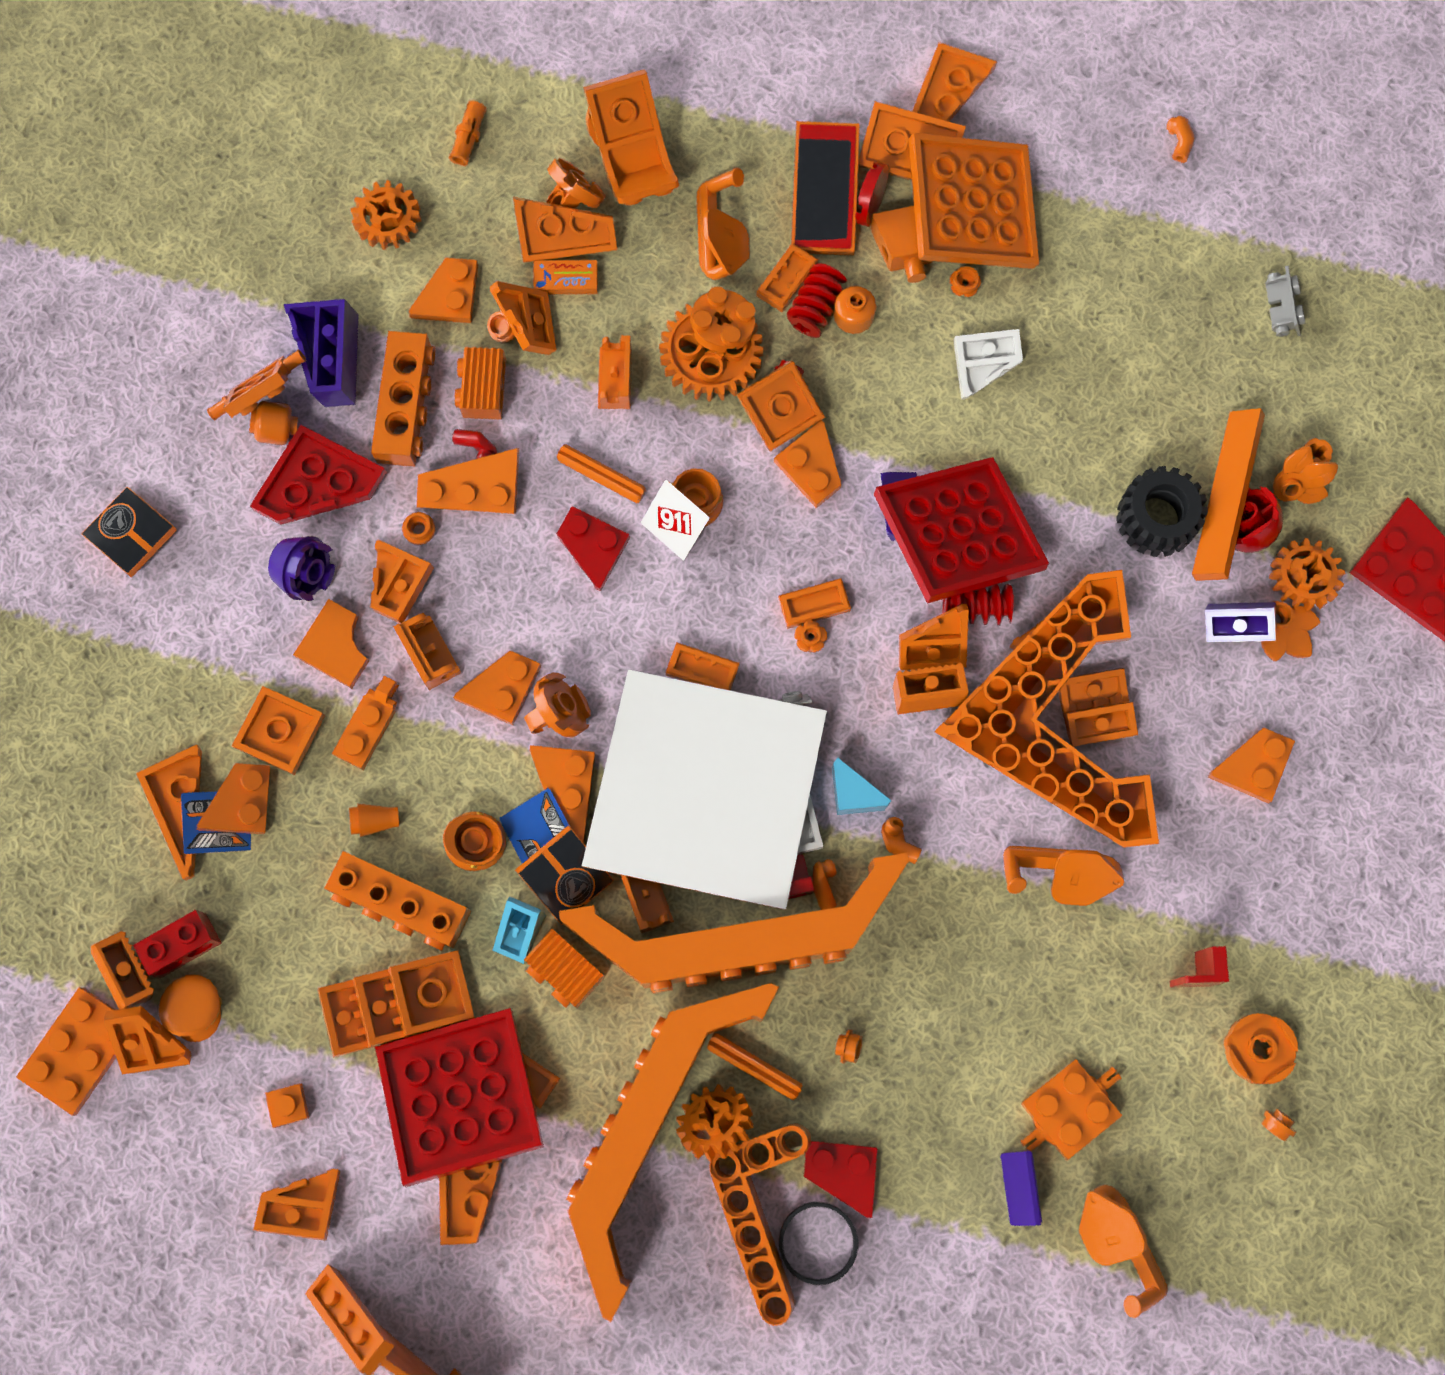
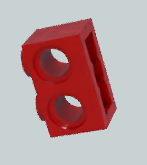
[133,910,222,979]

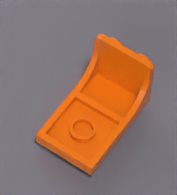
[583,69,679,205]

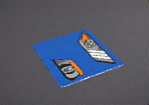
[500,788,571,864]
[181,791,251,854]

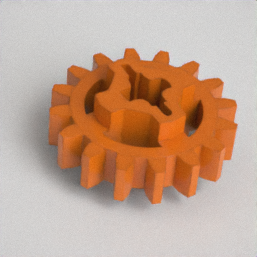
[351,180,422,250]
[1269,538,1345,611]
[676,1084,754,1161]

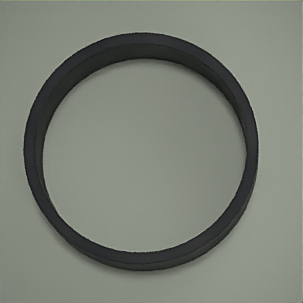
[779,1202,858,1285]

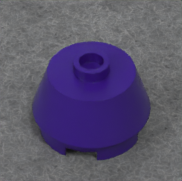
[268,536,335,601]

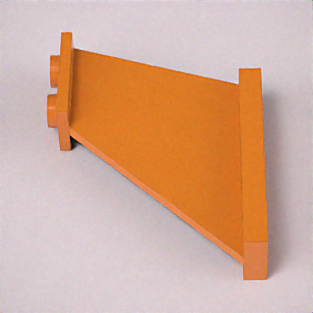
[305,1264,462,1375]

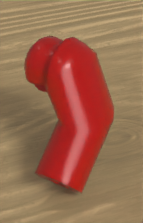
[452,429,497,459]

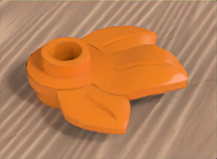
[1273,445,1338,504]
[1261,601,1320,662]

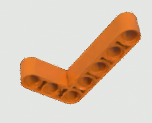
[709,1123,811,1326]

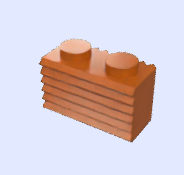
[455,347,506,420]
[892,662,968,715]
[524,929,605,1008]
[91,931,154,1009]

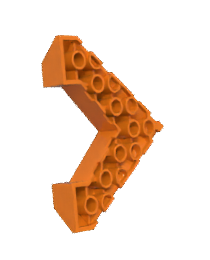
[934,570,1159,848]

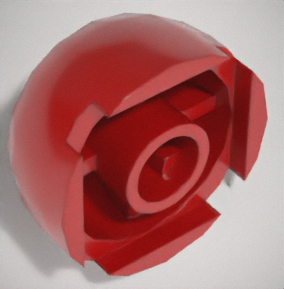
[1235,486,1284,553]

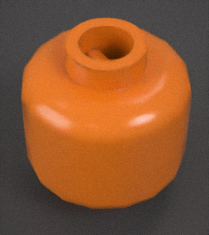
[834,286,877,334]
[249,400,298,445]

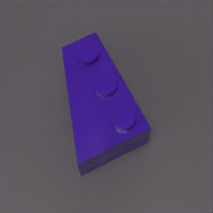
[283,299,359,407]

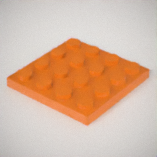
[909,133,1039,269]

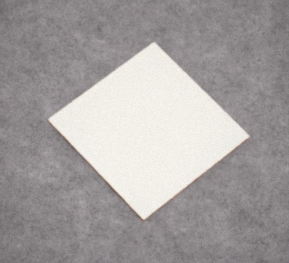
[582,670,827,910]

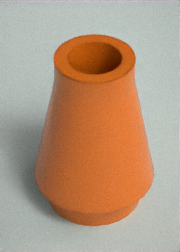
[349,804,399,837]

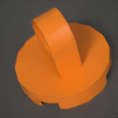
[546,158,606,209]
[524,672,591,738]

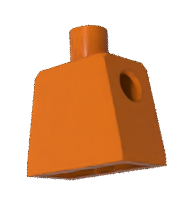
[870,206,933,283]

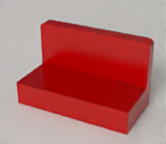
[1170,946,1229,988]

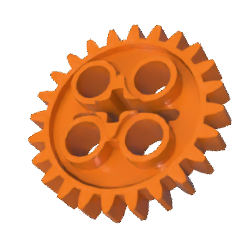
[659,304,763,402]

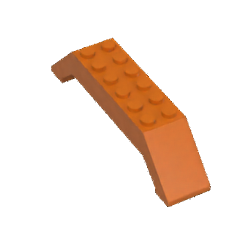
[559,852,909,993]
[566,983,779,1322]

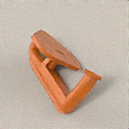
[697,167,750,280]
[1003,846,1124,906]
[1079,1185,1168,1318]

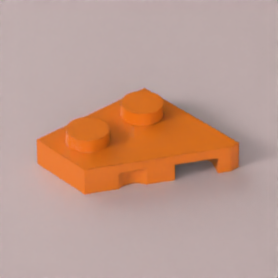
[409,258,478,323]
[490,281,556,355]
[774,420,841,508]
[370,539,434,624]
[899,604,969,671]
[453,651,541,725]
[1208,727,1295,804]
[197,763,270,834]
[103,1006,191,1075]
[253,1169,341,1241]

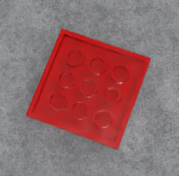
[874,457,1049,604]
[375,1008,544,1187]

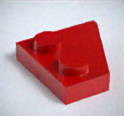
[556,506,630,592]
[803,1141,877,1218]

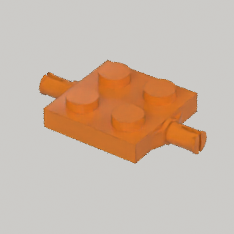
[207,349,306,421]
[1020,1059,1122,1161]

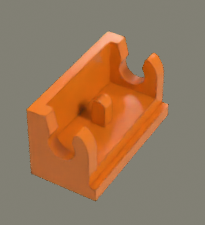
[598,335,632,409]
[393,613,461,690]
[621,875,674,933]

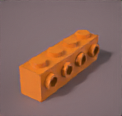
[324,851,471,951]

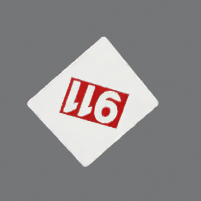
[641,480,709,560]

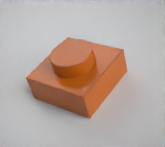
[265,1083,310,1128]

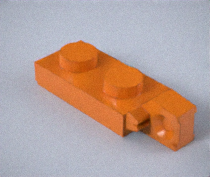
[332,676,399,771]

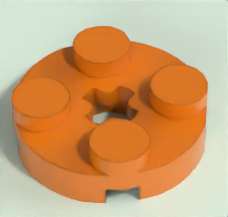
[690,287,756,352]
[1224,1013,1298,1084]

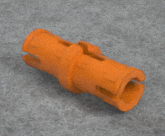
[449,101,487,166]

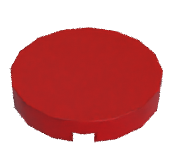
[855,162,889,227]

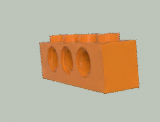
[371,331,436,467]

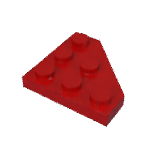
[250,424,387,525]

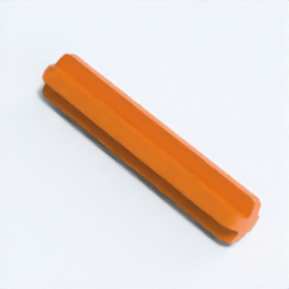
[557,444,646,503]
[707,1033,803,1100]

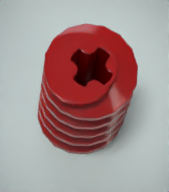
[787,263,847,338]
[942,584,1014,626]

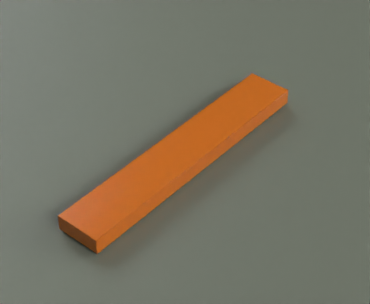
[1192,408,1265,581]

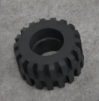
[1116,466,1208,557]

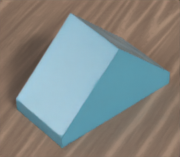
[832,758,891,815]
[492,896,546,964]

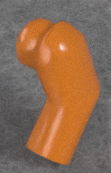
[1167,115,1195,163]
[881,817,922,864]
[812,859,837,910]

